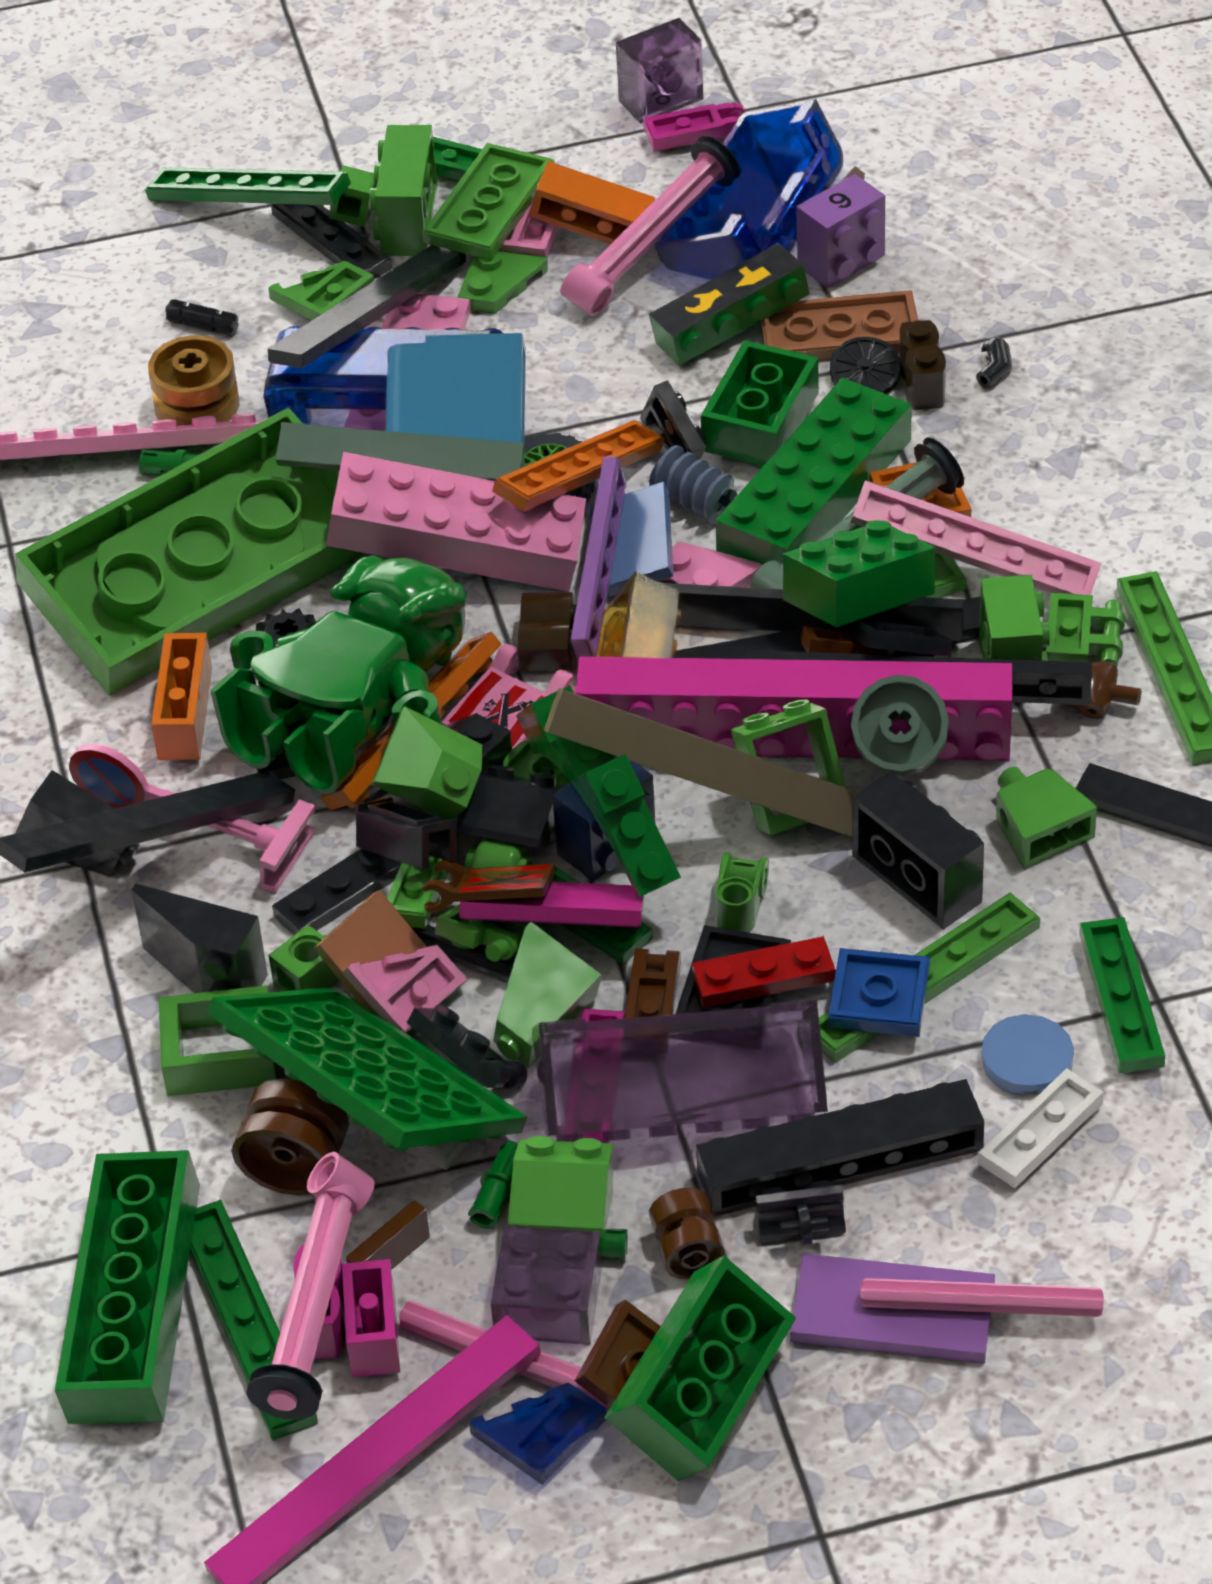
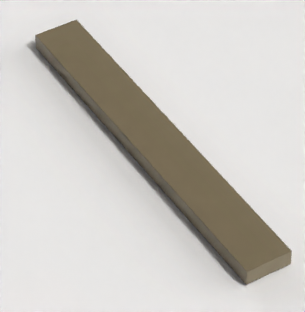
[544,688,858,837]

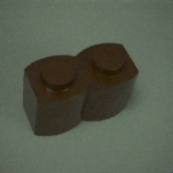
[899,320,946,410]
[517,592,577,672]

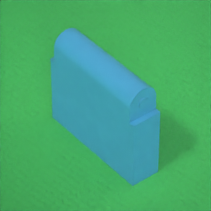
[385,333,526,468]

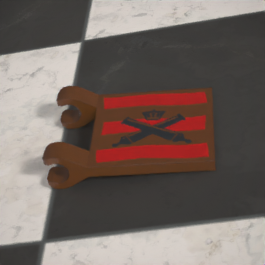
[422,860,556,913]

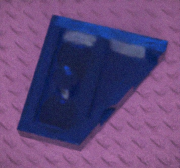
[469,1382,607,1485]

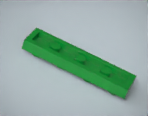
[1079,917,1165,1073]

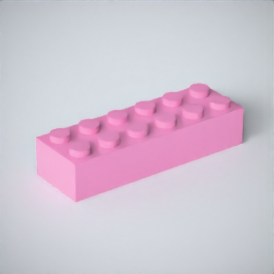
[326,452,586,592]

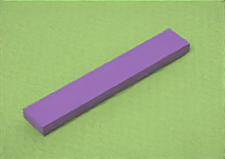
[571,456,627,664]

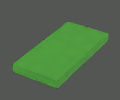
[422,143,555,260]

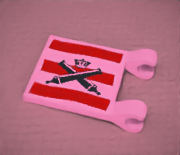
[442,644,576,749]

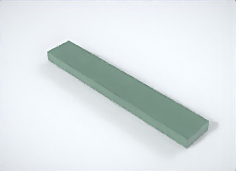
[276,422,525,481]

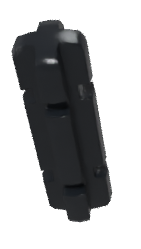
[165,299,239,336]

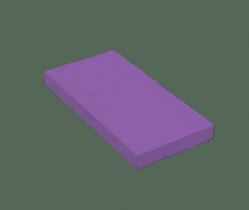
[790,1253,995,1363]

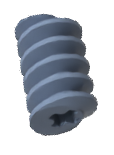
[649,445,738,524]

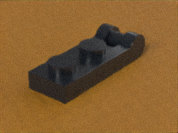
[407,1005,527,1088]

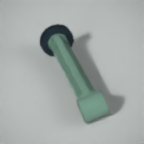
[750,437,964,589]

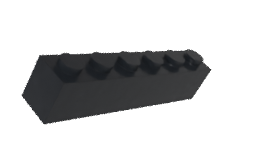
[696,1079,985,1217]

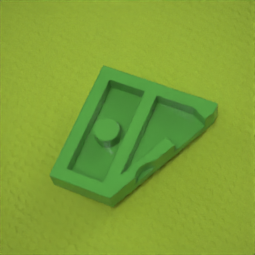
[268,261,375,321]

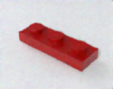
[692,936,836,1008]

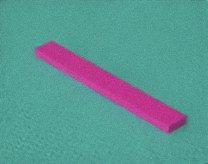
[204,1315,541,1584]

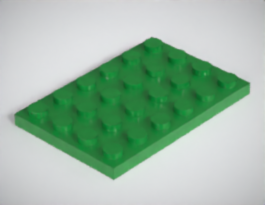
[207,987,527,1151]

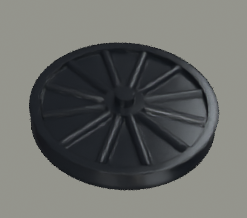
[830,337,901,394]

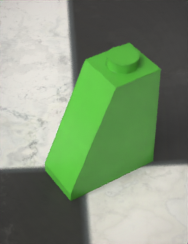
[493,922,601,1068]

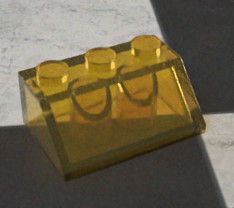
[597,571,681,658]

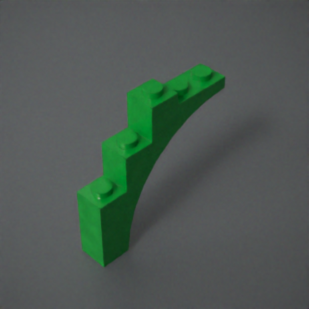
[516,685,681,898]

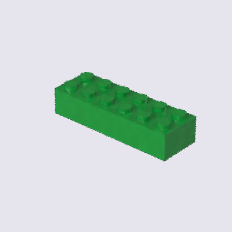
[715,377,912,565]
[54,1150,200,1424]

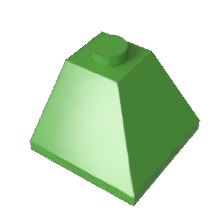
[372,706,482,820]

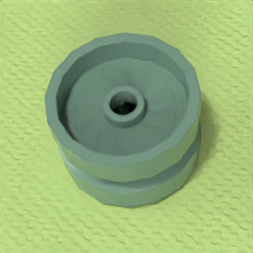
[851,675,949,777]

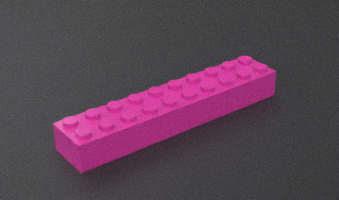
[576,657,1012,761]

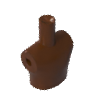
[1061,661,1142,719]

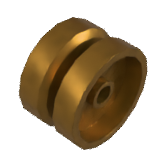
[148,335,240,425]

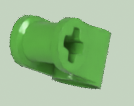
[715,852,769,932]

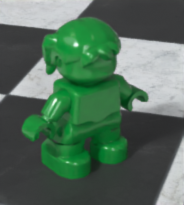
[210,555,467,795]

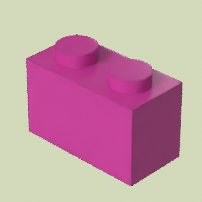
[342,1259,401,1378]

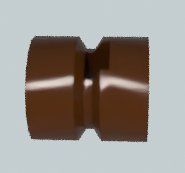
[649,1188,725,1279]

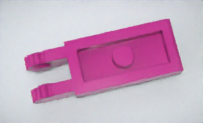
[643,102,752,152]

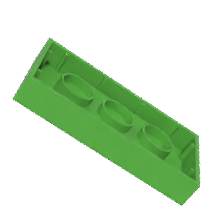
[15,407,366,696]

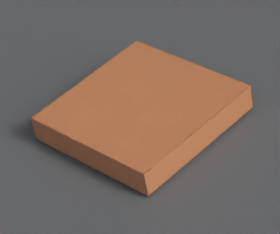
[314,890,427,1014]

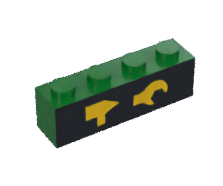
[649,243,810,366]

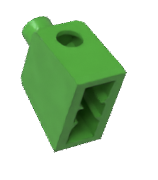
[996,767,1097,868]

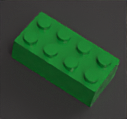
[605,1255,796,1481]

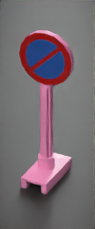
[69,744,315,894]

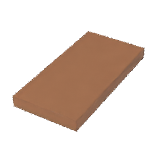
[760,290,918,361]

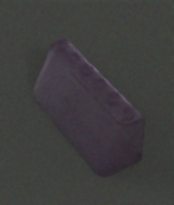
[532,1000,828,1142]

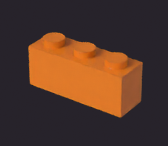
[529,161,656,244]
[151,633,212,760]

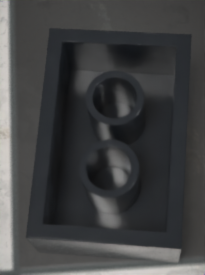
[852,770,984,930]

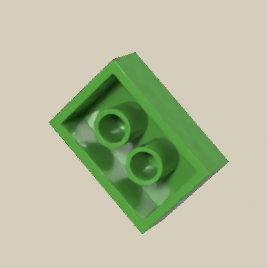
[370,125,438,256]

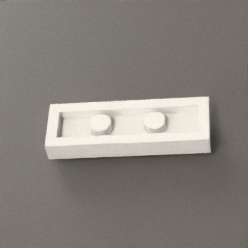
[978,1068,1104,1188]

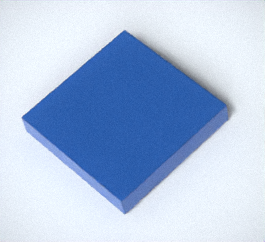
[828,948,930,1037]

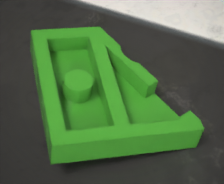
[457,251,548,314]

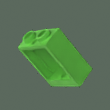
[731,700,845,835]
[159,985,279,1096]

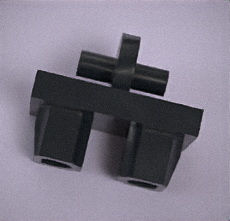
[756,1180,846,1247]

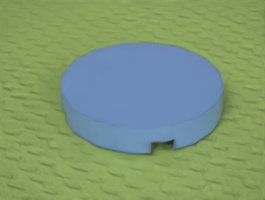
[981,1014,1074,1095]

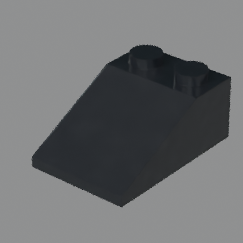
[131,883,268,993]

